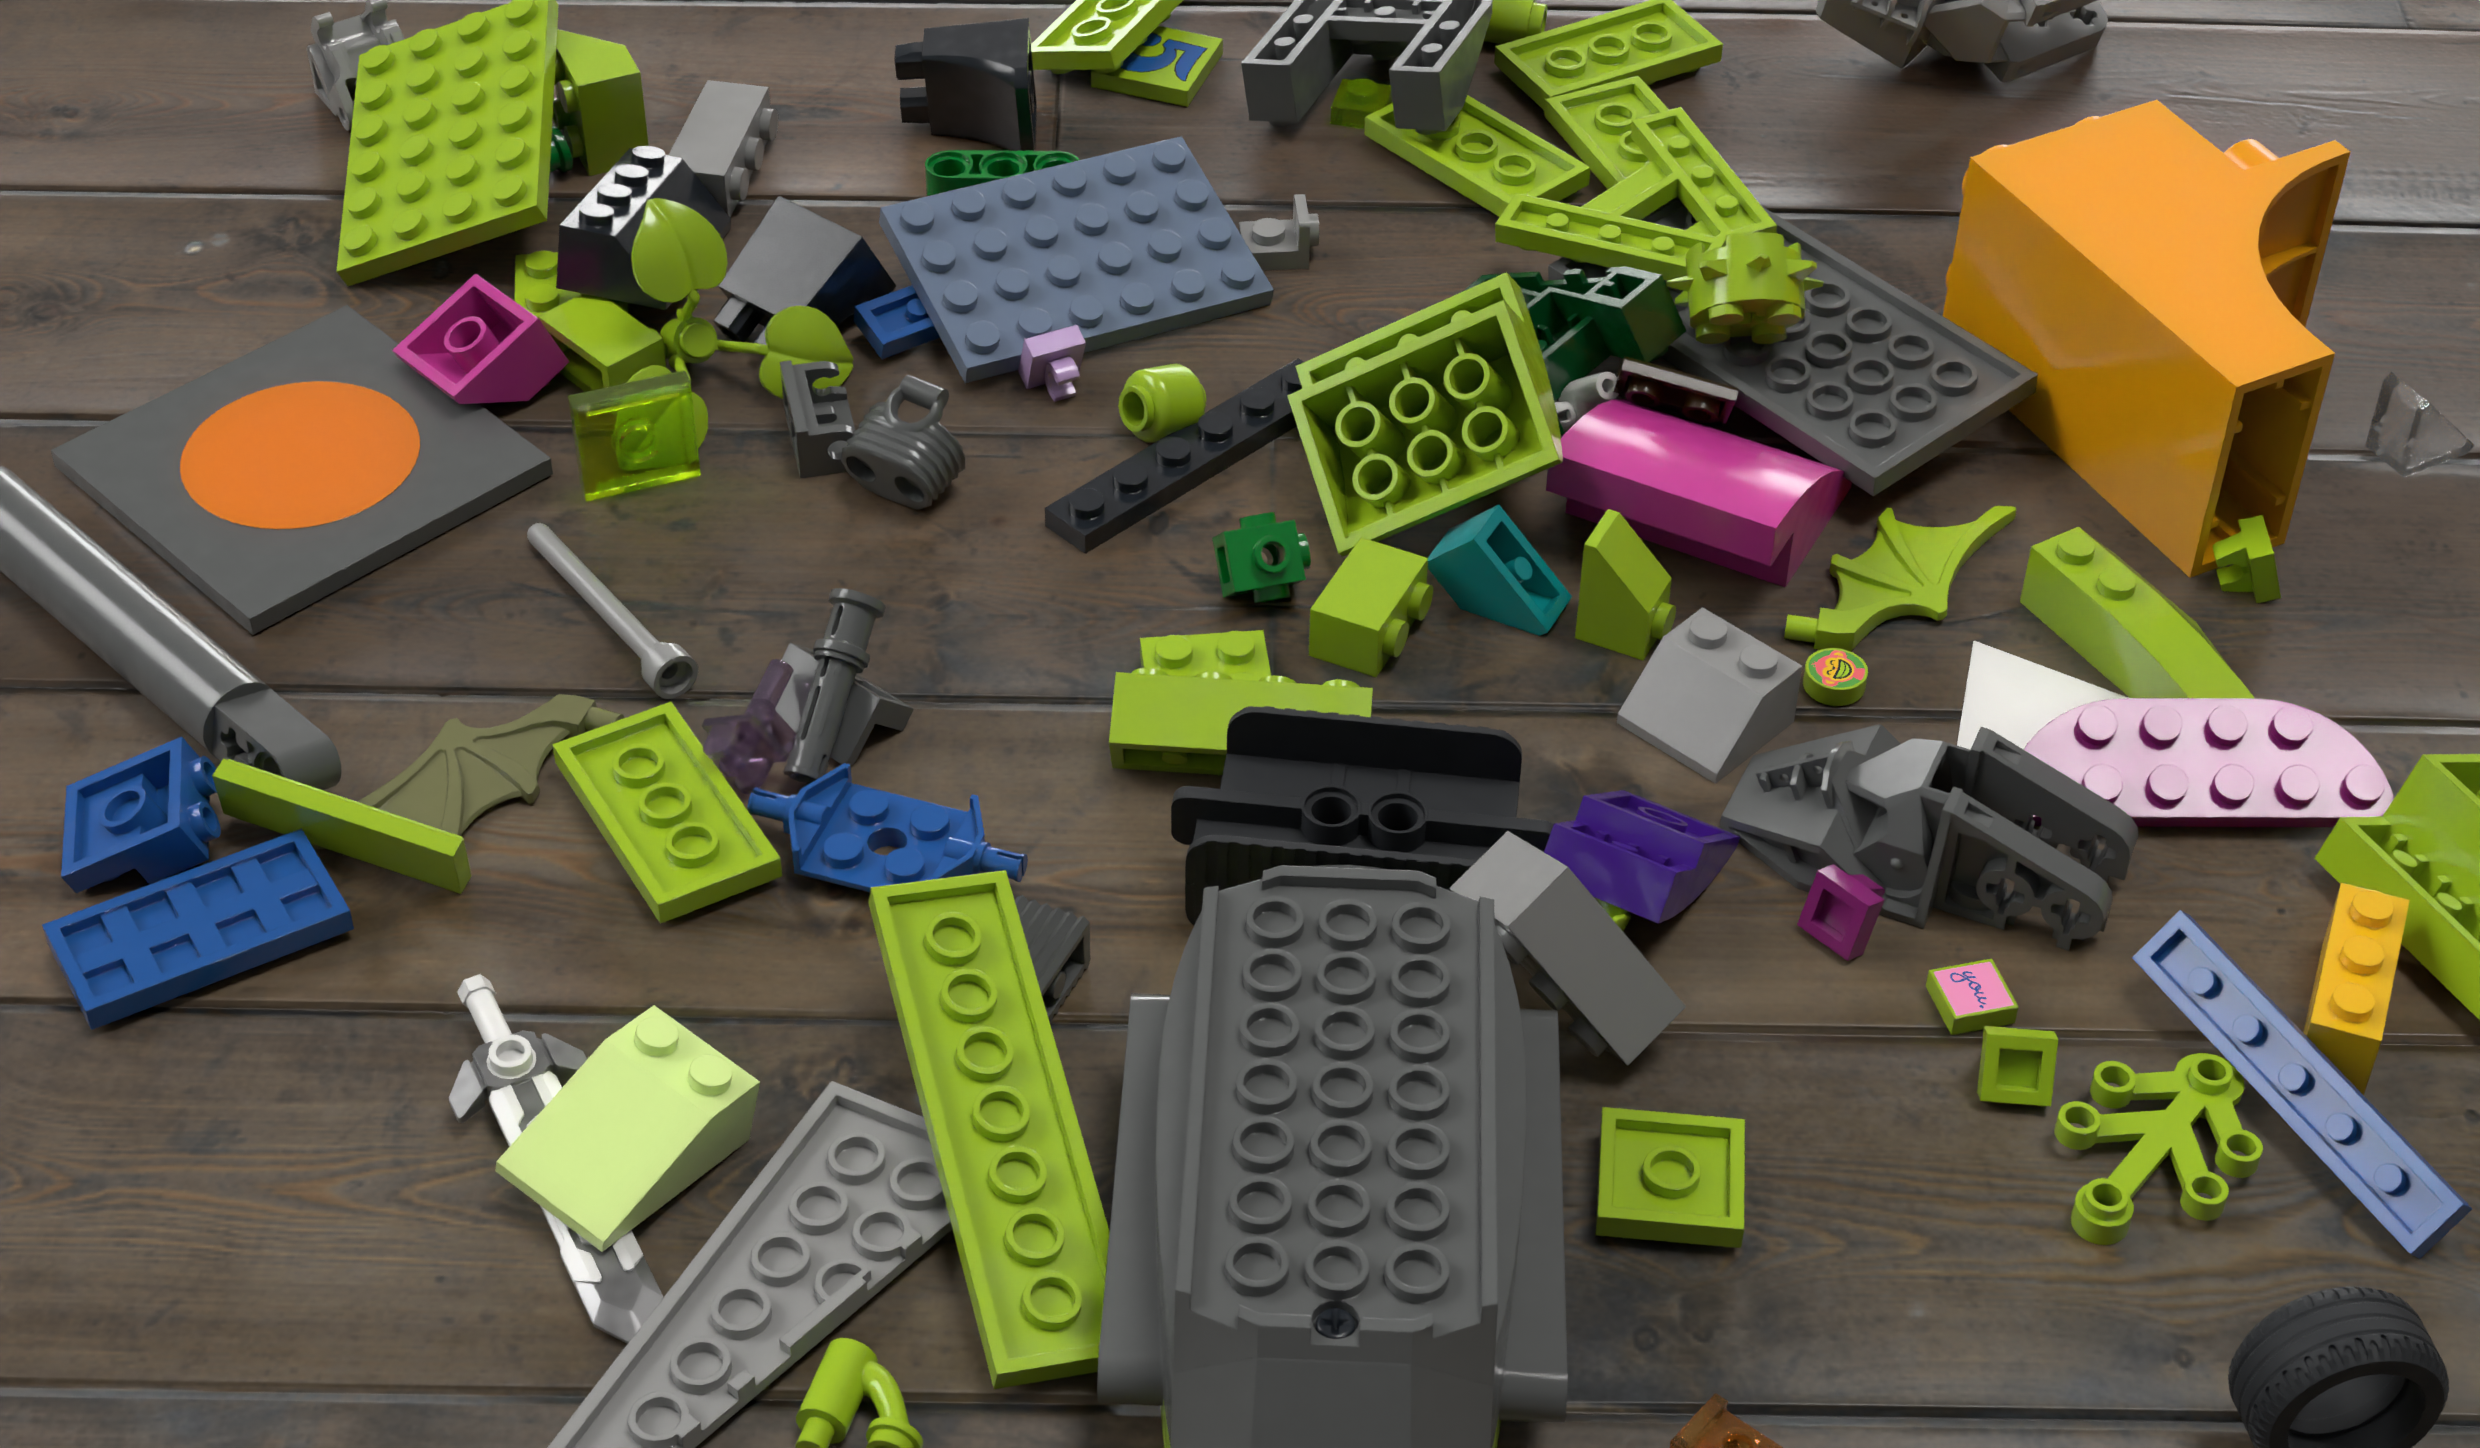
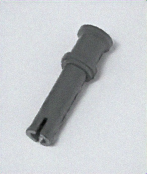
[783,588,886,784]

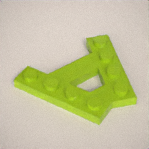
[1495,107,1777,281]

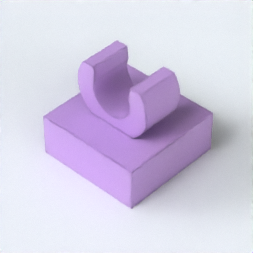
[1018,325,1086,402]

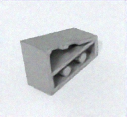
[1449,831,1686,1066]

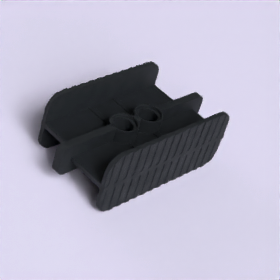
[1171,706,1554,960]

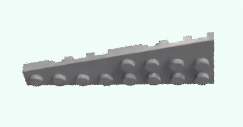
[547,1081,952,1448]

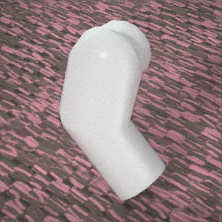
[1555,372,1619,431]

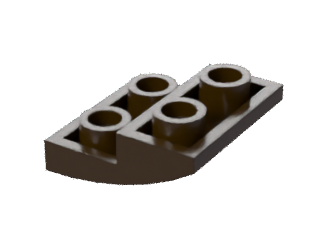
[1613,356,1738,425]

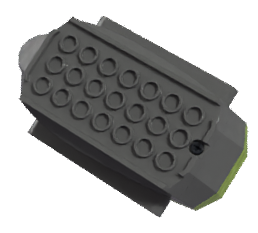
[1097,865,1568,1448]

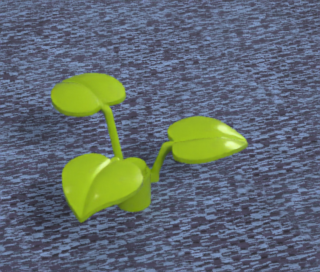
[613,198,854,468]

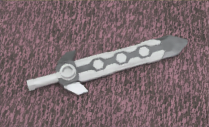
[449,974,664,1343]

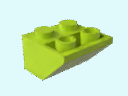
[553,29,649,176]

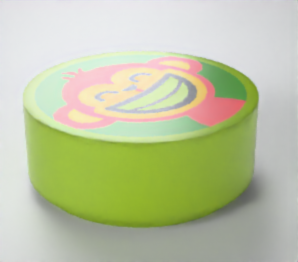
[1803,648,1868,706]

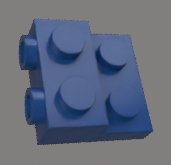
[61,736,221,893]

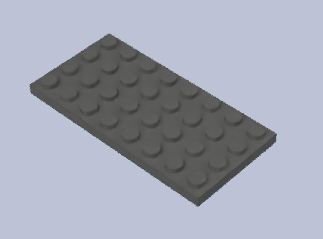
[1548,197,2038,496]

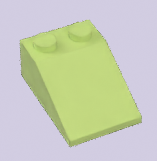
[495,1005,760,1252]

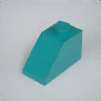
[1428,505,1572,636]

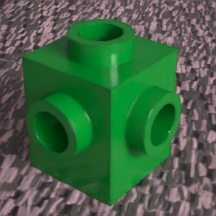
[1212,512,1311,603]

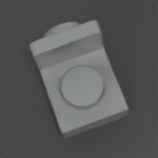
[1239,194,1319,271]

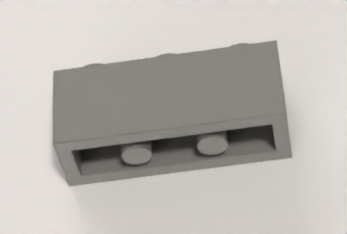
[668,80,778,217]

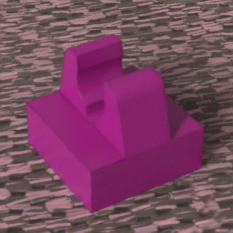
[1797,864,1885,961]

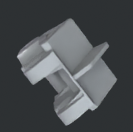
[307,0,405,131]

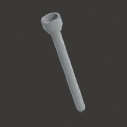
[527,523,698,699]

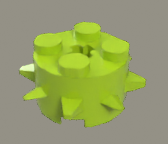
[1666,232,1824,344]

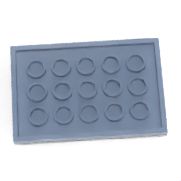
[879,136,1274,383]

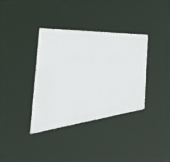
[1957,641,2128,750]

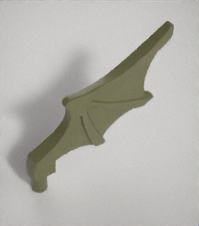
[311,694,624,849]

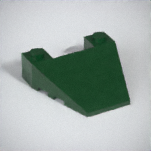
[1462,266,1687,435]

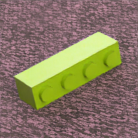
[1109,668,1373,775]

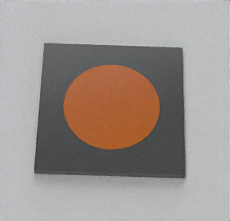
[51,305,553,635]

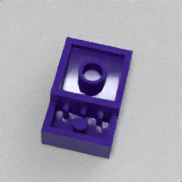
[1544,790,1741,923]

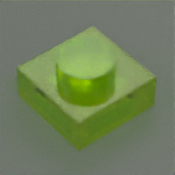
[1331,79,1392,129]

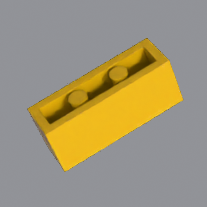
[2303,883,2410,1095]

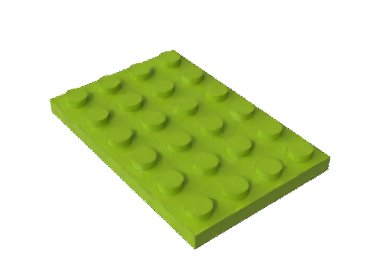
[336,0,559,286]

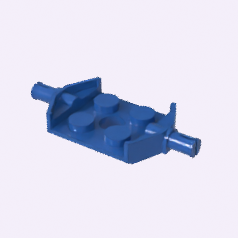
[747,763,1028,892]

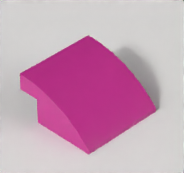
[1546,399,1852,587]

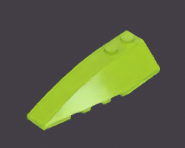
[2020,527,2254,698]

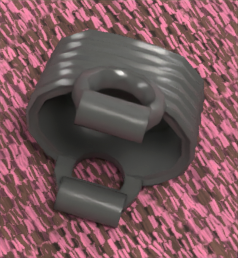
[841,375,965,510]

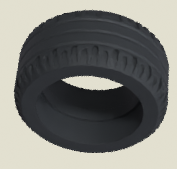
[2228,1287,2449,1448]

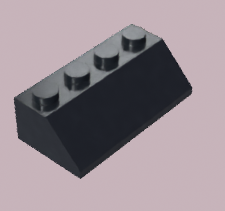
[556,146,731,310]

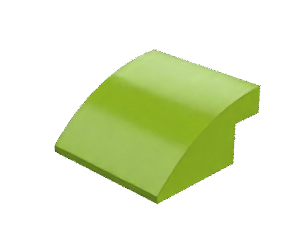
[1287,272,1563,557]
[2314,754,2480,1020]

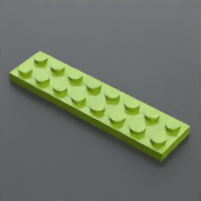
[869,870,1110,1389]

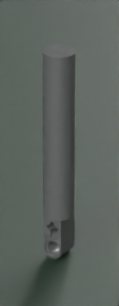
[0,465,342,790]

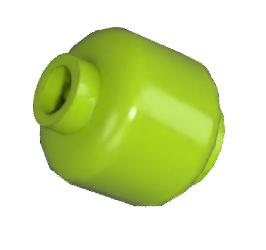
[1118,363,1207,443]

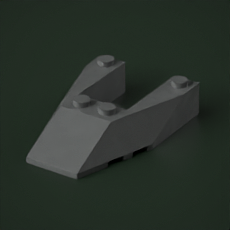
[1241,0,1493,135]

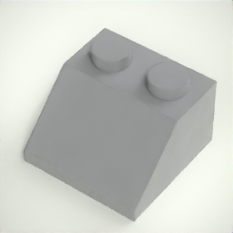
[1617,607,1802,784]

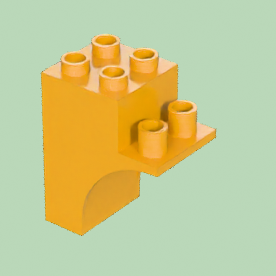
[1943,100,2350,578]

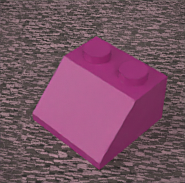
[392,274,570,404]

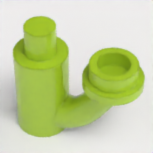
[795,1338,923,1448]

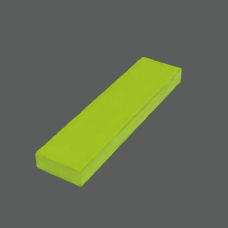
[212,758,472,894]

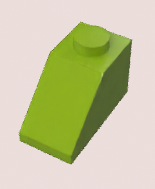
[1575,509,1676,661]

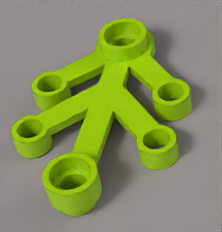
[2054,1053,2263,1245]

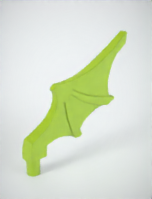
[1784,506,2016,651]

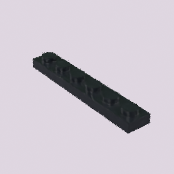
[1045,358,1304,554]

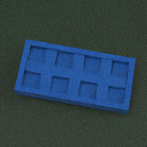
[42,828,354,1030]

